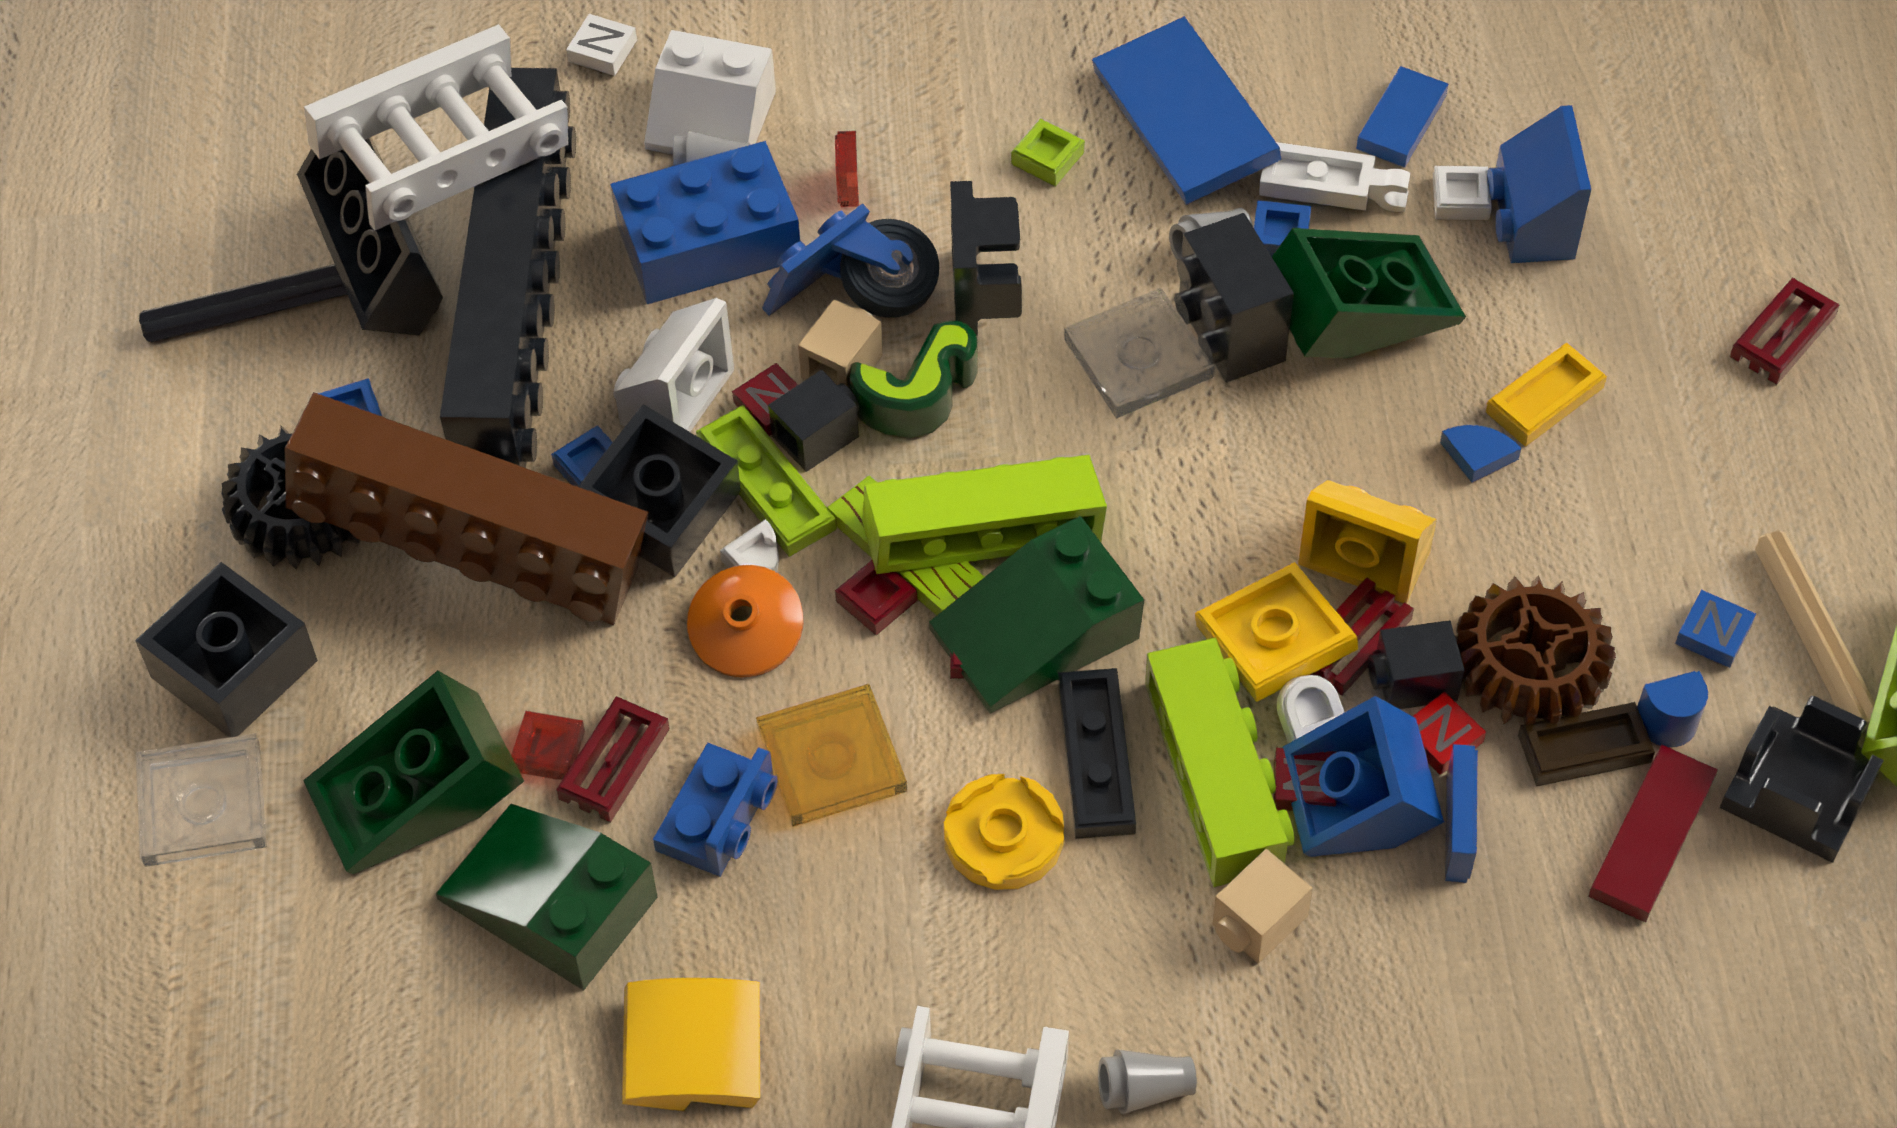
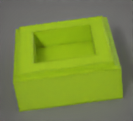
[1011,118,1085,187]

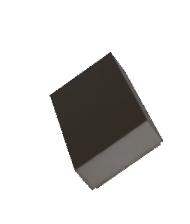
[1518,702,1655,786]

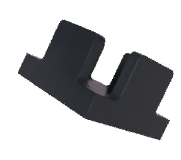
[950,181,1022,336]
[1720,696,1884,863]

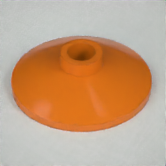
[687,565,804,678]

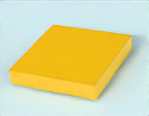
[1195,562,1358,702]

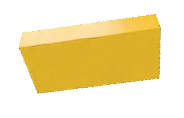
[1485,342,1607,447]

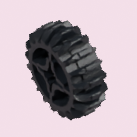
[221,425,360,569]

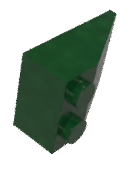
[1272,228,1466,358]
[929,516,1145,714]
[303,670,524,875]
[436,804,658,990]

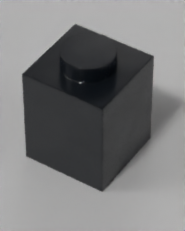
[768,369,860,472]
[1368,620,1465,709]

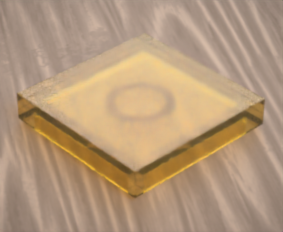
[756,684,907,827]

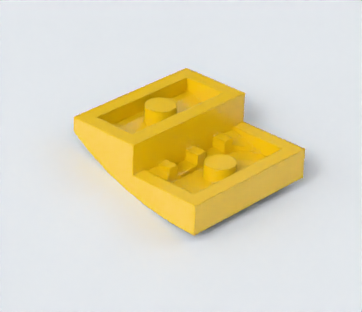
[622,978,760,1111]

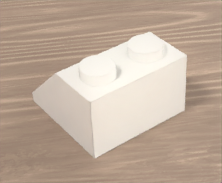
[644,30,776,154]
[614,298,734,432]

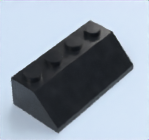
[297,137,443,336]

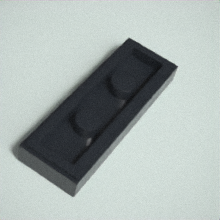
[1058,668,1136,839]

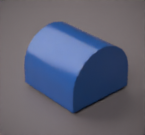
[1637,671,1708,747]

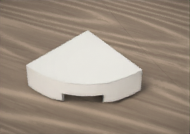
[720,519,779,572]

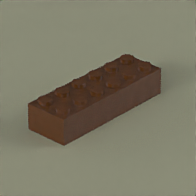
[285,392,648,625]

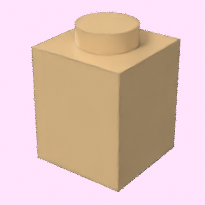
[798,299,883,389]
[1212,849,1313,964]

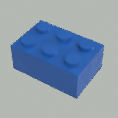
[610,141,800,304]

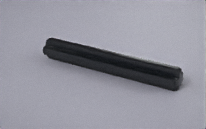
[139,264,347,342]

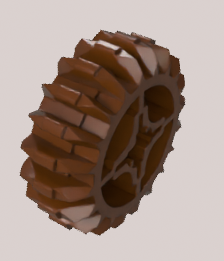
[1455,575,1616,725]

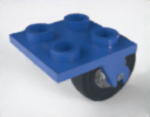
[762,203,940,318]

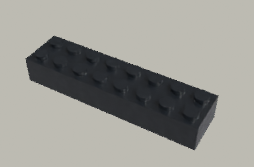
[440,68,576,468]

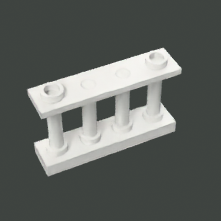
[304,24,568,230]
[891,1006,1069,1128]

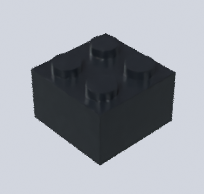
[1174,212,1294,383]
[578,404,741,577]
[135,562,318,741]

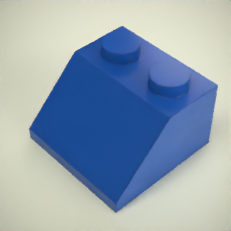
[1487,105,1592,263]
[1281,696,1444,857]

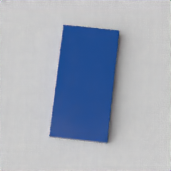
[1092,16,1282,205]

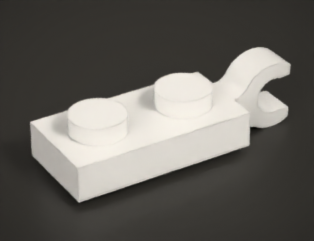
[1259,142,1410,212]

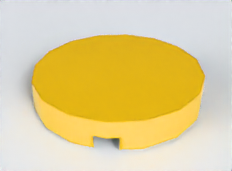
[944,774,1064,890]

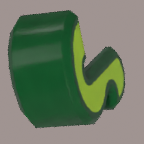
[850,320,978,438]

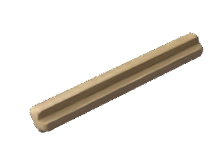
[1755,530,1875,732]

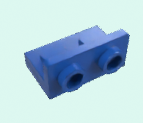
[653,742,778,877]

